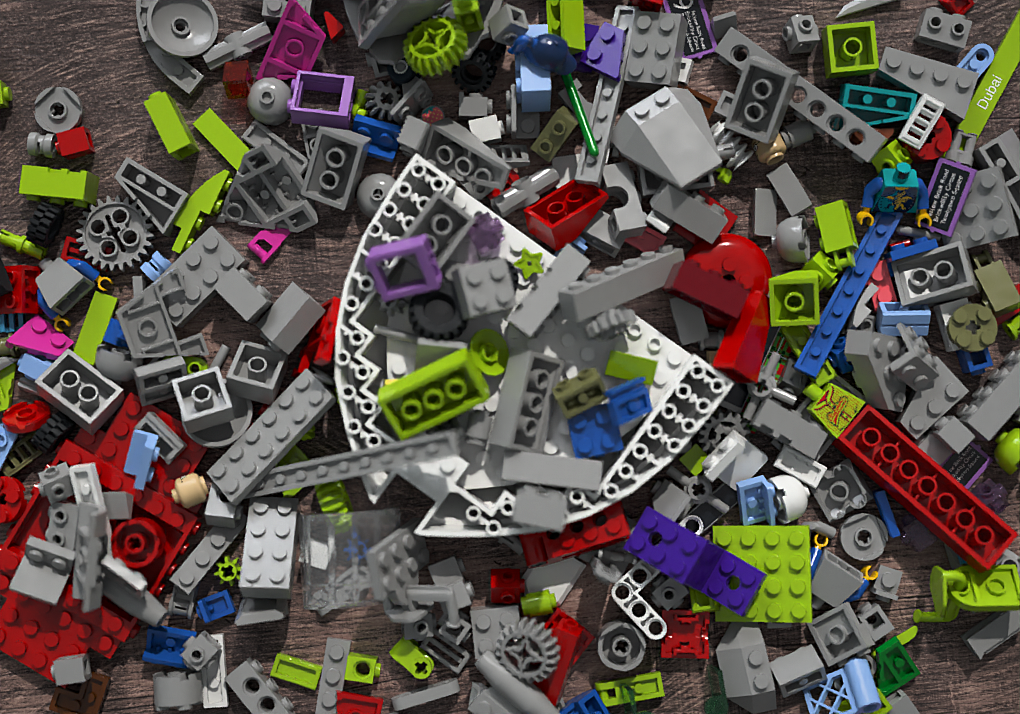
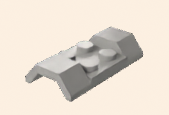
[72,502,108,612]

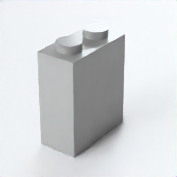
[256,282,326,355]

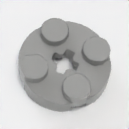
[34,87,85,134]
[839,513,888,561]

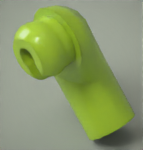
[351,89,369,119]

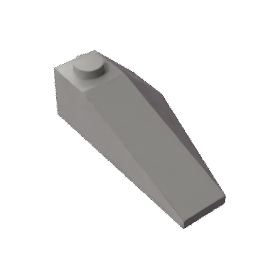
[421,117,511,190]

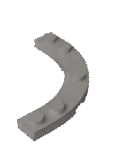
[136,0,205,96]

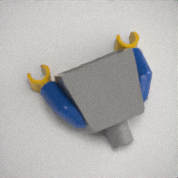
[35,257,113,332]
[811,533,878,610]

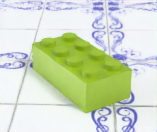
[377,347,490,441]

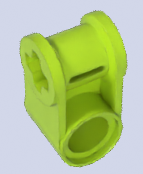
[389,637,434,679]

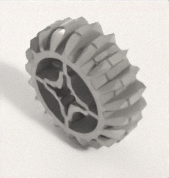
[495,617,561,684]

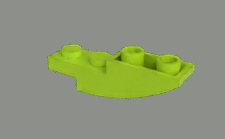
[171,170,234,254]

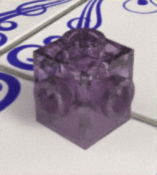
[467,212,505,254]
[970,478,1009,514]

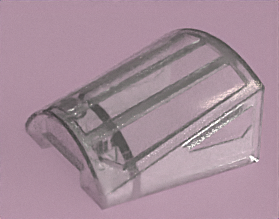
[298,505,400,610]

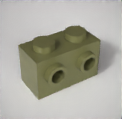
[552,367,608,419]

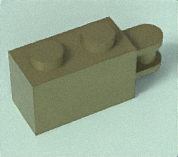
[970,249,1020,318]

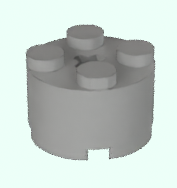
[596,619,646,671]
[153,668,204,711]

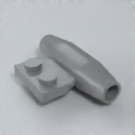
[97,555,169,628]
[467,650,560,714]

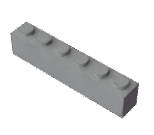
[558,244,685,322]

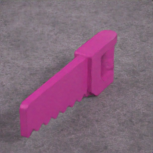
[247,227,292,265]

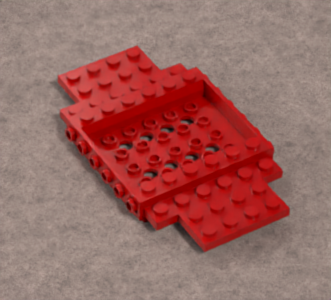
[0,392,209,688]

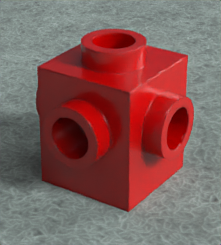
[491,568,525,604]

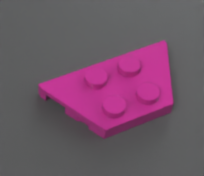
[255,0,326,80]

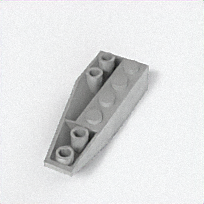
[972,128,1020,234]

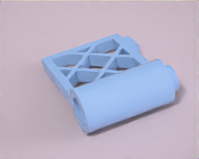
[803,656,882,714]

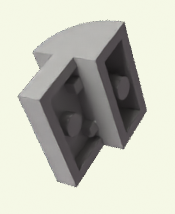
[133,355,187,406]

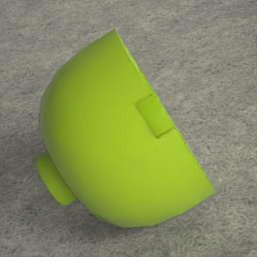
[994,428,1020,475]

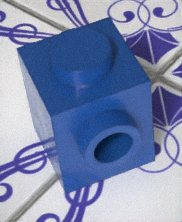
[956,347,993,376]

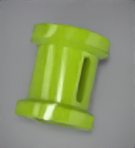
[1002,312,1020,341]

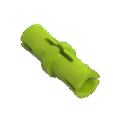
[0,229,48,260]

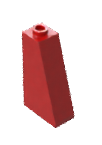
[712,290,771,384]
[530,618,585,708]

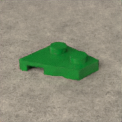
[876,636,921,697]

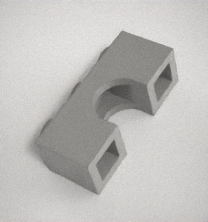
[599,161,648,240]

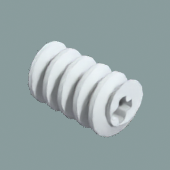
[710,120,754,171]

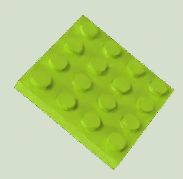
[713,525,813,623]

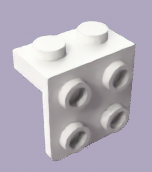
[701,430,768,491]

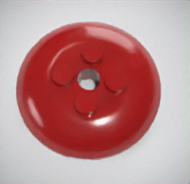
[684,233,772,328]

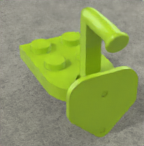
[913,564,1020,623]

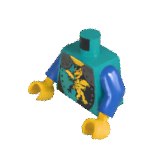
[856,162,932,228]

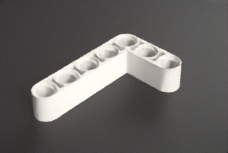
[611,515,703,640]

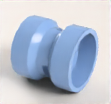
[140,251,172,282]

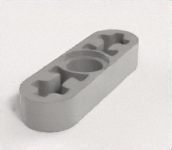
[391,678,460,711]

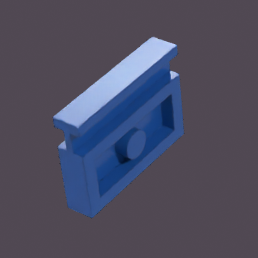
[604,377,653,426]

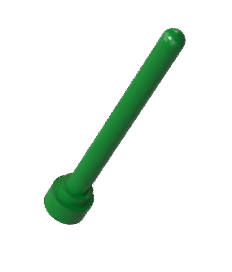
[561,74,599,157]

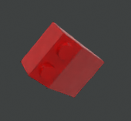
[523,179,609,251]

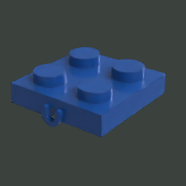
[567,403,624,459]

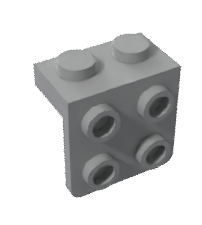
[889,322,940,391]

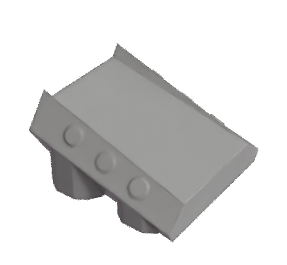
[808,458,874,523]
[235,597,289,626]

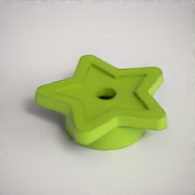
[514,248,544,279]

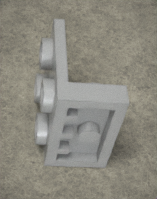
[506,84,540,140]
[9,536,75,606]

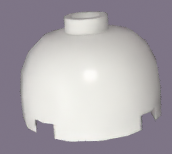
[768,474,810,524]

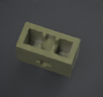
[530,105,579,162]

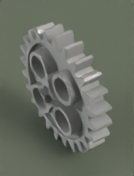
[76,195,156,273]

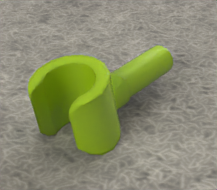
[715,166,732,185]

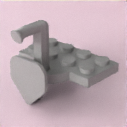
[366,518,461,629]

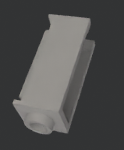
[960,611,1020,659]

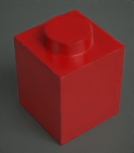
[55,126,96,160]

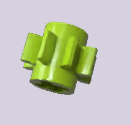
[214,555,242,586]

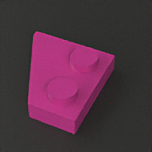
[5,314,74,361]

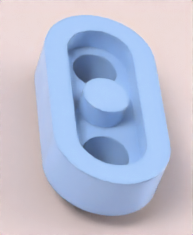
[956,43,994,78]

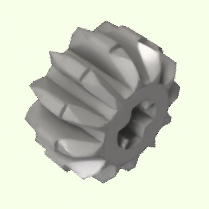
[364,81,403,122]

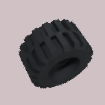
[408,279,469,341]

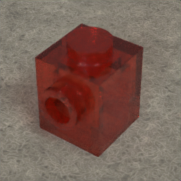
[222,60,254,99]

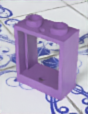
[287,70,355,130]
[365,234,443,302]

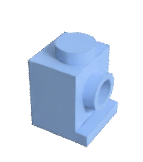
[17,353,55,381]

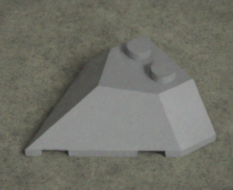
[216,143,318,233]

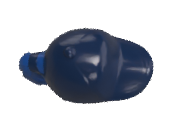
[507,33,577,75]

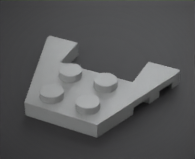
[115,266,209,358]

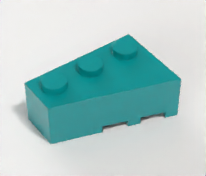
[833,84,917,131]

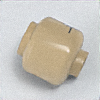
[751,132,787,165]
[171,473,209,508]

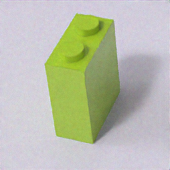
[144,91,200,161]

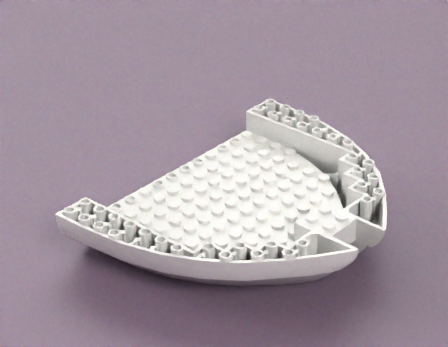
[335,154,734,537]

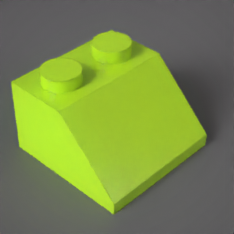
[769,270,820,327]

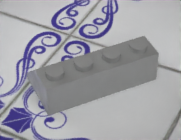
[488,347,565,454]

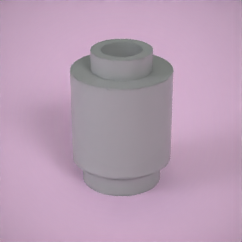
[779,119,816,148]
[465,409,493,446]

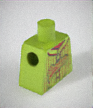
[803,382,865,438]

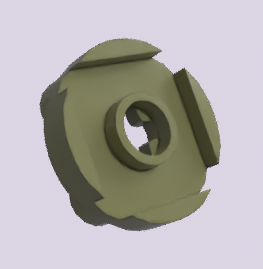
[947,303,998,353]

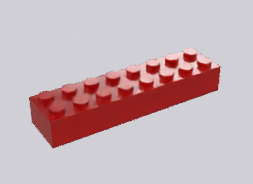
[832,403,1019,574]

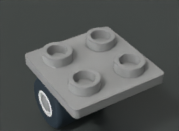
[387,57,434,129]

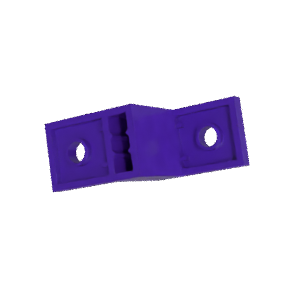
[624,506,768,617]

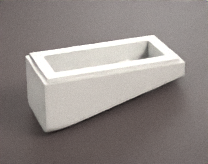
[897,94,946,150]
[646,209,673,233]

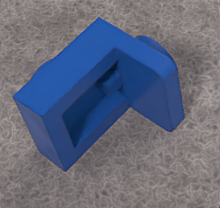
[196,589,237,624]

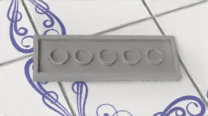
[207,368,337,506]

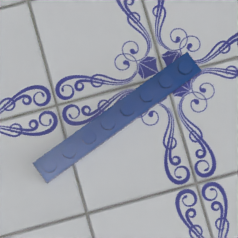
[794,212,903,380]

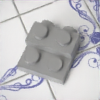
[807,602,875,668]

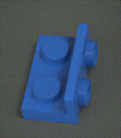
[352,114,402,162]

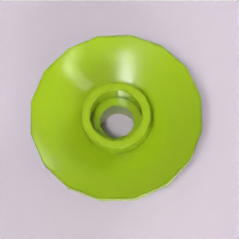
[469,328,509,376]

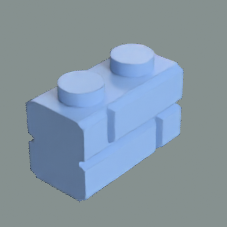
[875,302,931,337]

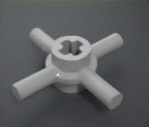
[742,351,797,421]
[666,466,730,522]

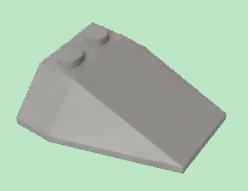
[610,86,722,190]

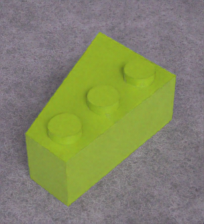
[19,165,100,208]

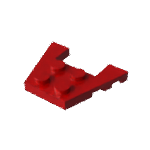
[291,297,341,378]

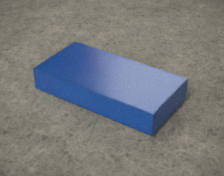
[872,488,900,538]

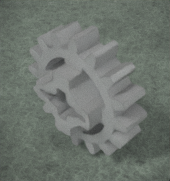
[583,308,637,341]
[698,409,750,455]

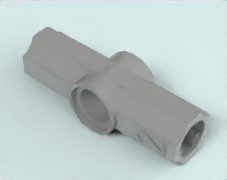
[202,21,273,72]
[491,165,560,218]

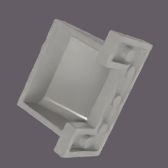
[358,0,445,50]

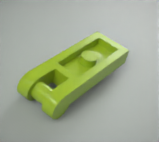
[594,671,665,707]

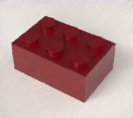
[662,259,750,321]

